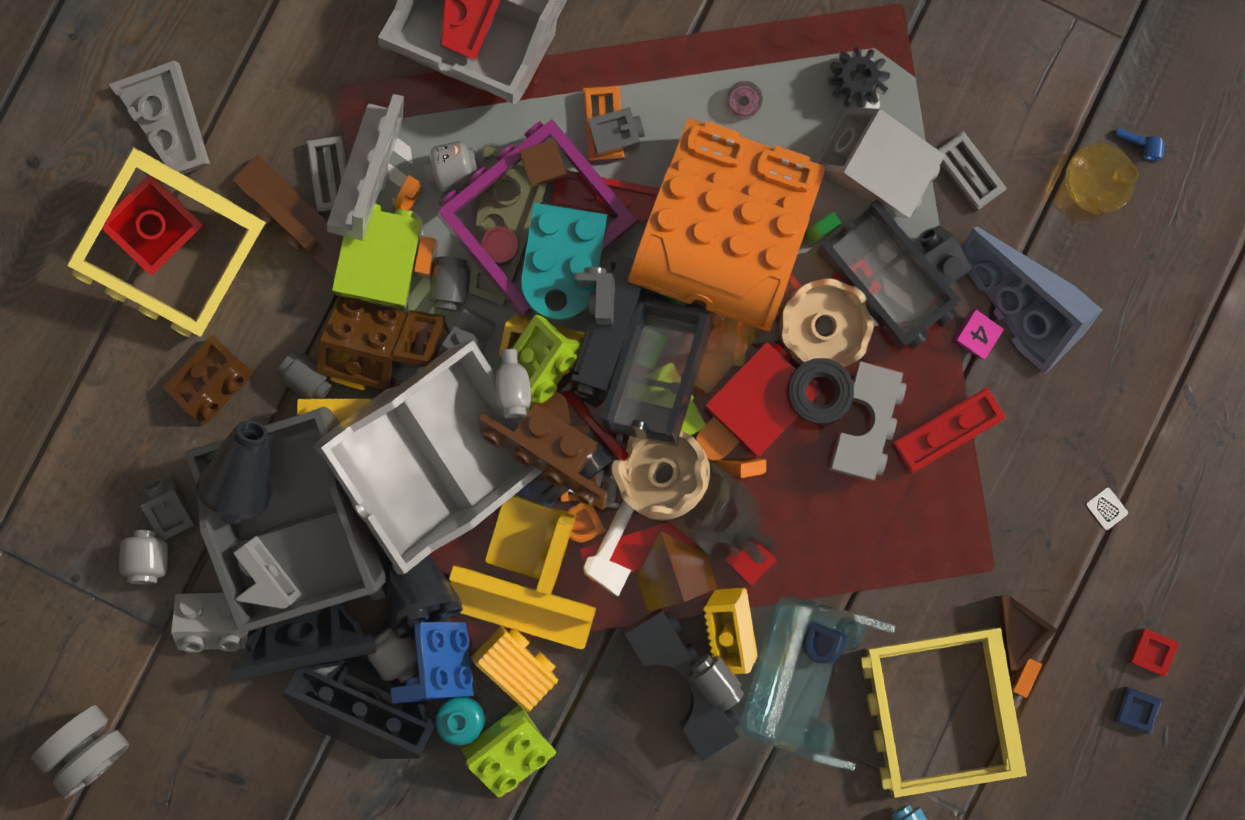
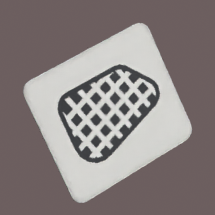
[1087,488,1128,530]

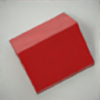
[102,174,203,276]

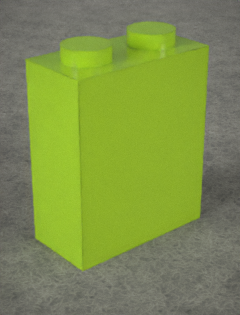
[332,204,423,310]

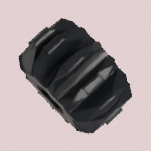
[827,47,890,108]

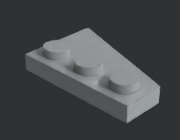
[109,61,210,174]

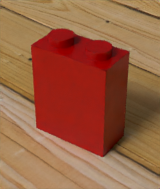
[704,342,820,459]

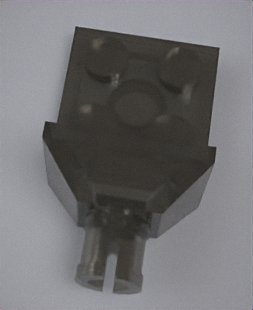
[656,459,775,564]

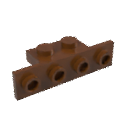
[232,154,343,279]
[478,403,608,510]

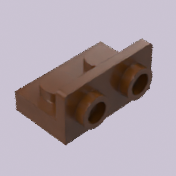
[162,334,253,425]

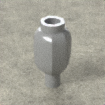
[495,349,531,419]

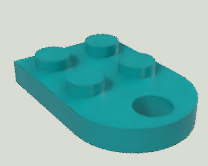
[521,203,607,321]

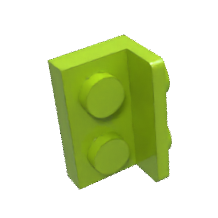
[496,315,583,403]

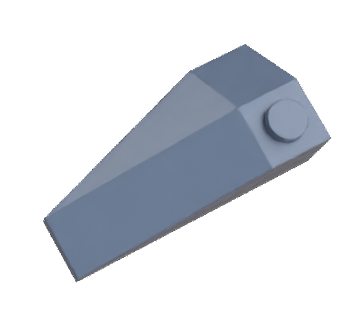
[961,226,1103,374]

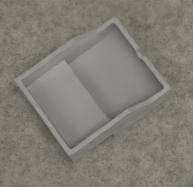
[378,0,567,105]
[314,340,542,575]

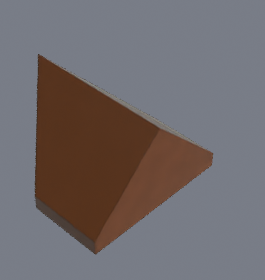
[392,310,450,369]
[636,532,718,612]
[996,595,1058,671]

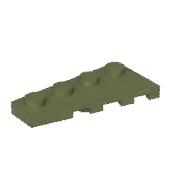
[469,145,550,307]

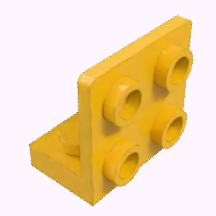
[485,495,576,595]

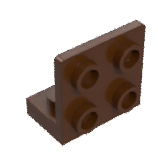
[316,296,409,390]

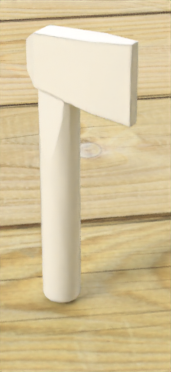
[583,500,634,597]

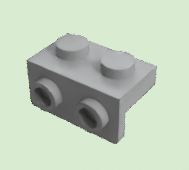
[171,593,250,653]

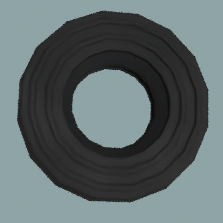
[787,358,854,424]

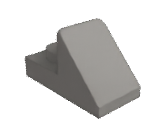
[234,536,302,609]

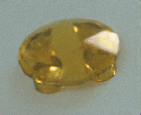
[1066,142,1139,214]

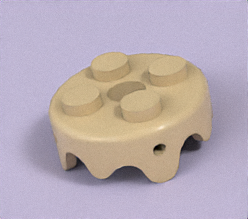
[779,279,874,367]
[612,431,710,520]

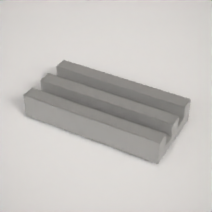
[939,131,1007,212]
[306,136,347,214]

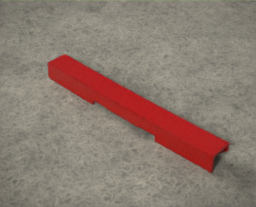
[561,390,630,461]

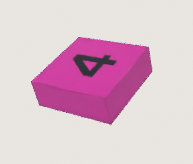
[952,309,1004,360]

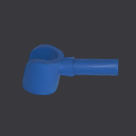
[1115,128,1165,161]

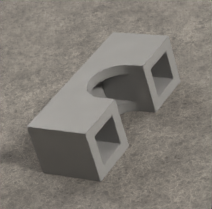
[828,361,907,482]

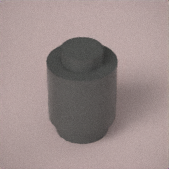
[429,256,469,311]
[277,351,333,399]
[690,655,744,712]

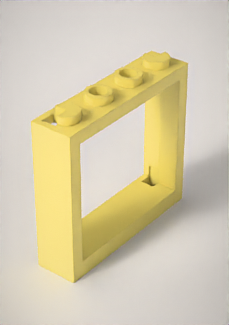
[67,146,266,338]
[861,627,1027,798]

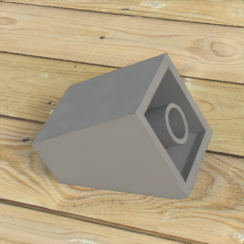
[815,108,945,218]

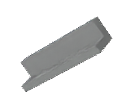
[327,94,404,241]

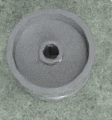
[31,705,130,799]

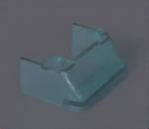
[742,595,896,771]

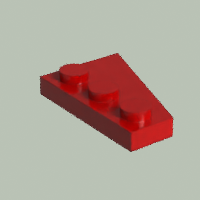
[440,0,500,61]

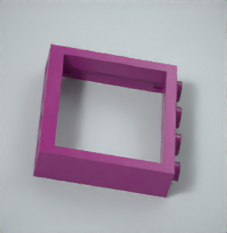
[438,119,637,318]

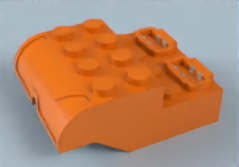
[628,118,826,332]

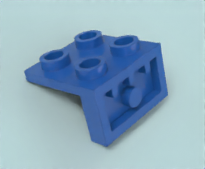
[391,622,474,703]

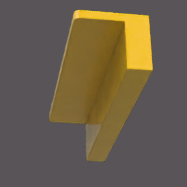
[449,566,596,649]

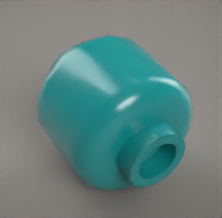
[435,697,485,746]

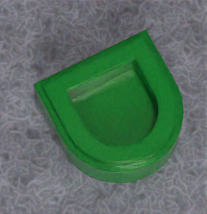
[804,212,842,245]

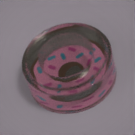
[726,81,763,119]

